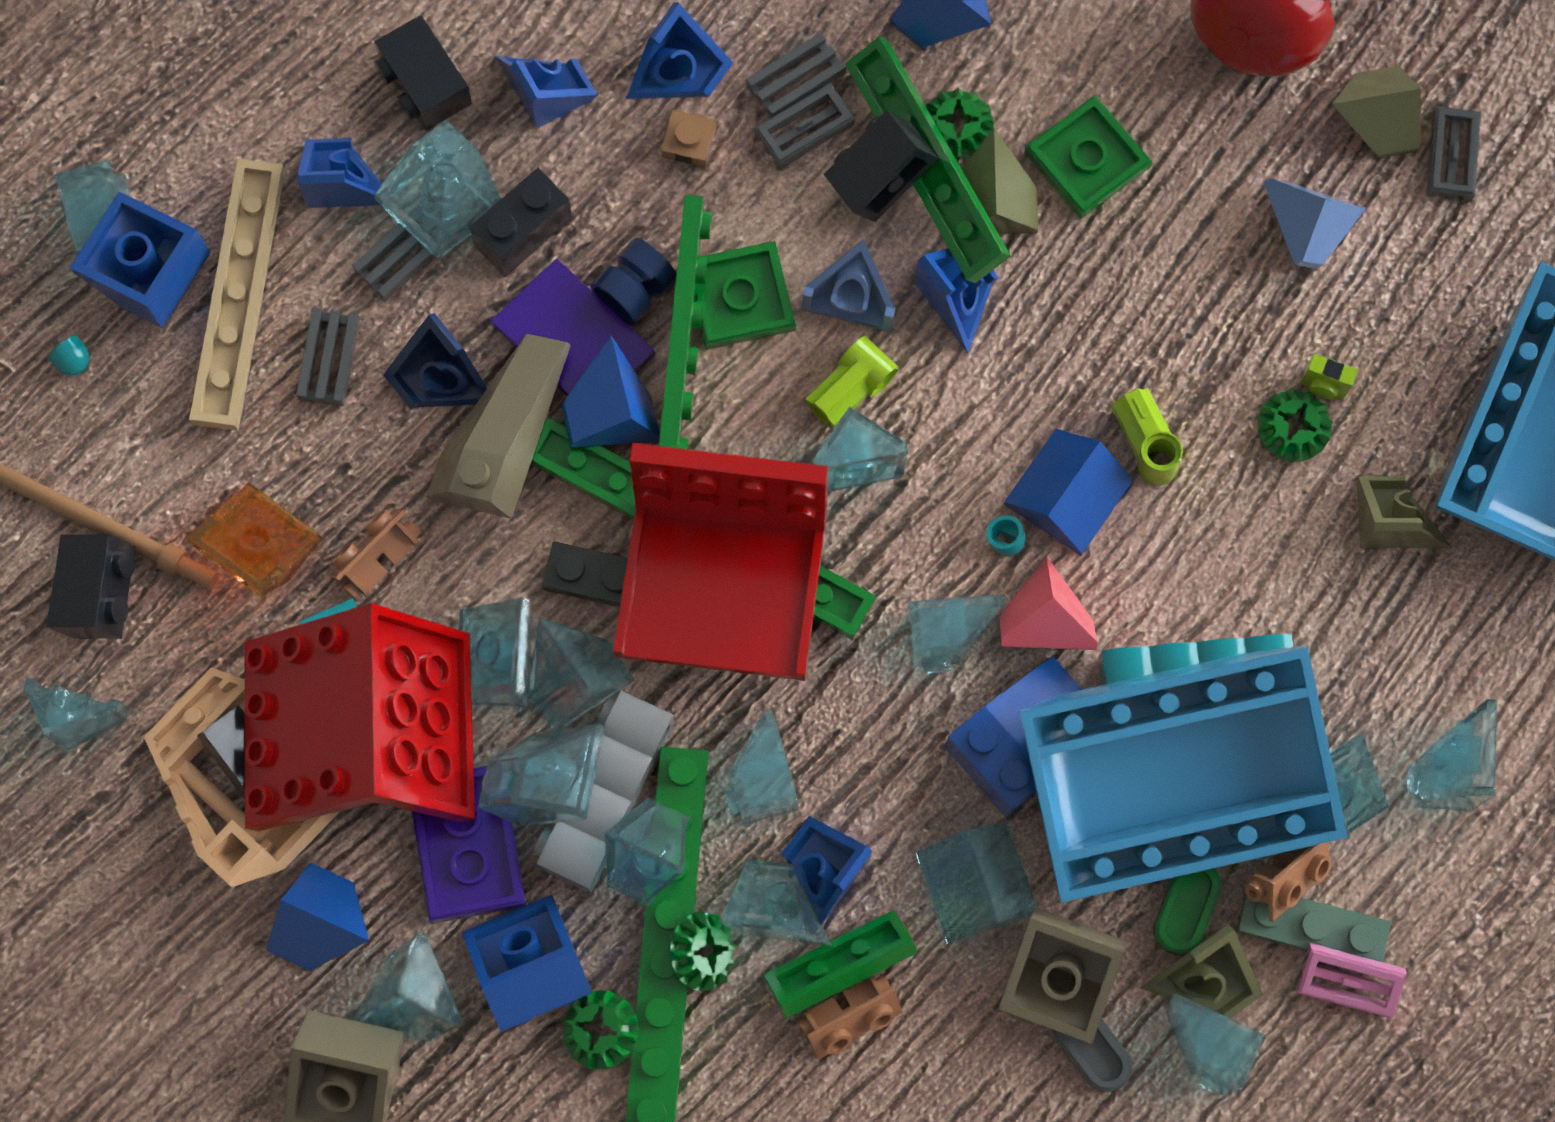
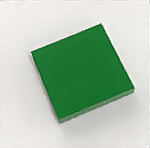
[1024,95,1153,219]
[695,241,796,350]

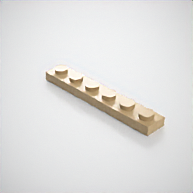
[189,159,285,431]

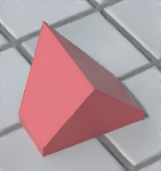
[998,556,1097,650]

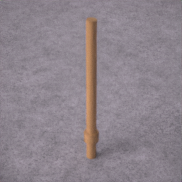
[0,463,219,589]

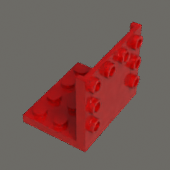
[613,443,828,681]
[244,603,475,831]

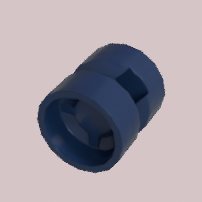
[590,237,677,326]

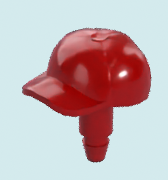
[1190,0,1335,76]

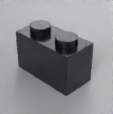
[373,15,472,131]
[823,110,939,222]
[469,167,572,277]
[46,534,135,639]

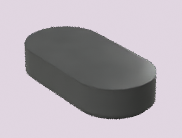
[1051,1018,1132,1092]

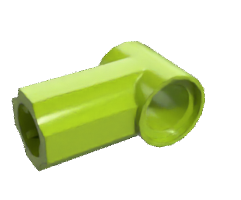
[805,336,899,430]
[1111,388,1183,486]

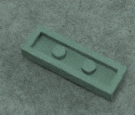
[1236,894,1391,962]

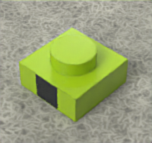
[1300,353,1358,400]

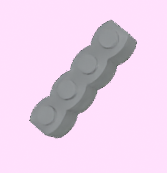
[533,691,674,893]

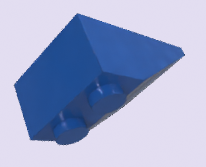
[944,656,1082,819]

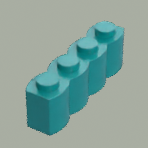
[1098,634,1293,685]

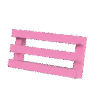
[1297,943,1407,1019]

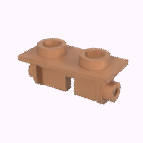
[328,509,422,600]
[1245,842,1332,922]
[798,974,902,1060]

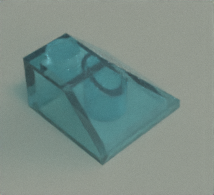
[374,120,501,260]
[1407,699,1497,812]
[478,724,605,826]

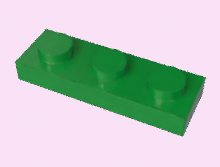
[764,910,918,1018]

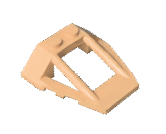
[144,667,340,887]

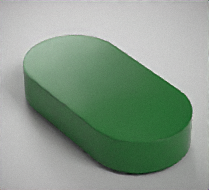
[1153,868,1221,955]

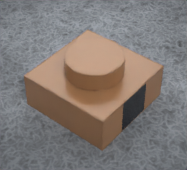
[661,109,716,168]

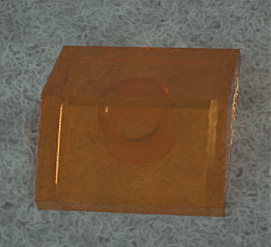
[187,482,322,597]

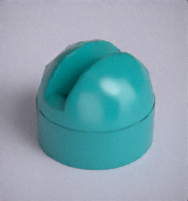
[47,335,89,375]
[986,515,1026,557]

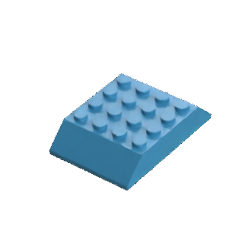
[1435,261,1555,561]
[1019,646,1348,903]

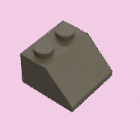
[999,908,1128,1044]
[284,1010,404,1122]

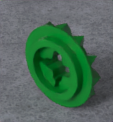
[926,87,994,159]
[1257,387,1333,462]
[669,912,739,991]
[561,990,639,1070]

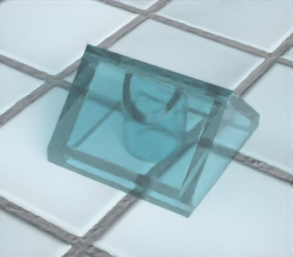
[812,406,908,492]
[459,597,534,707]
[916,823,1037,945]

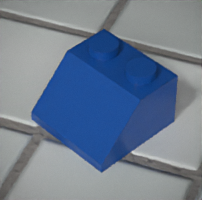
[69,192,211,328]
[462,894,592,1031]

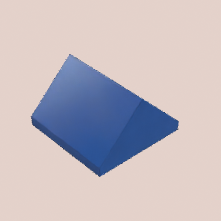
[1004,429,1133,556]

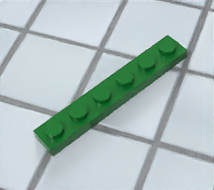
[845,36,1011,283]
[659,195,712,449]

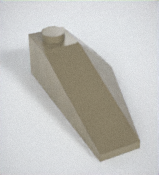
[426,334,571,519]

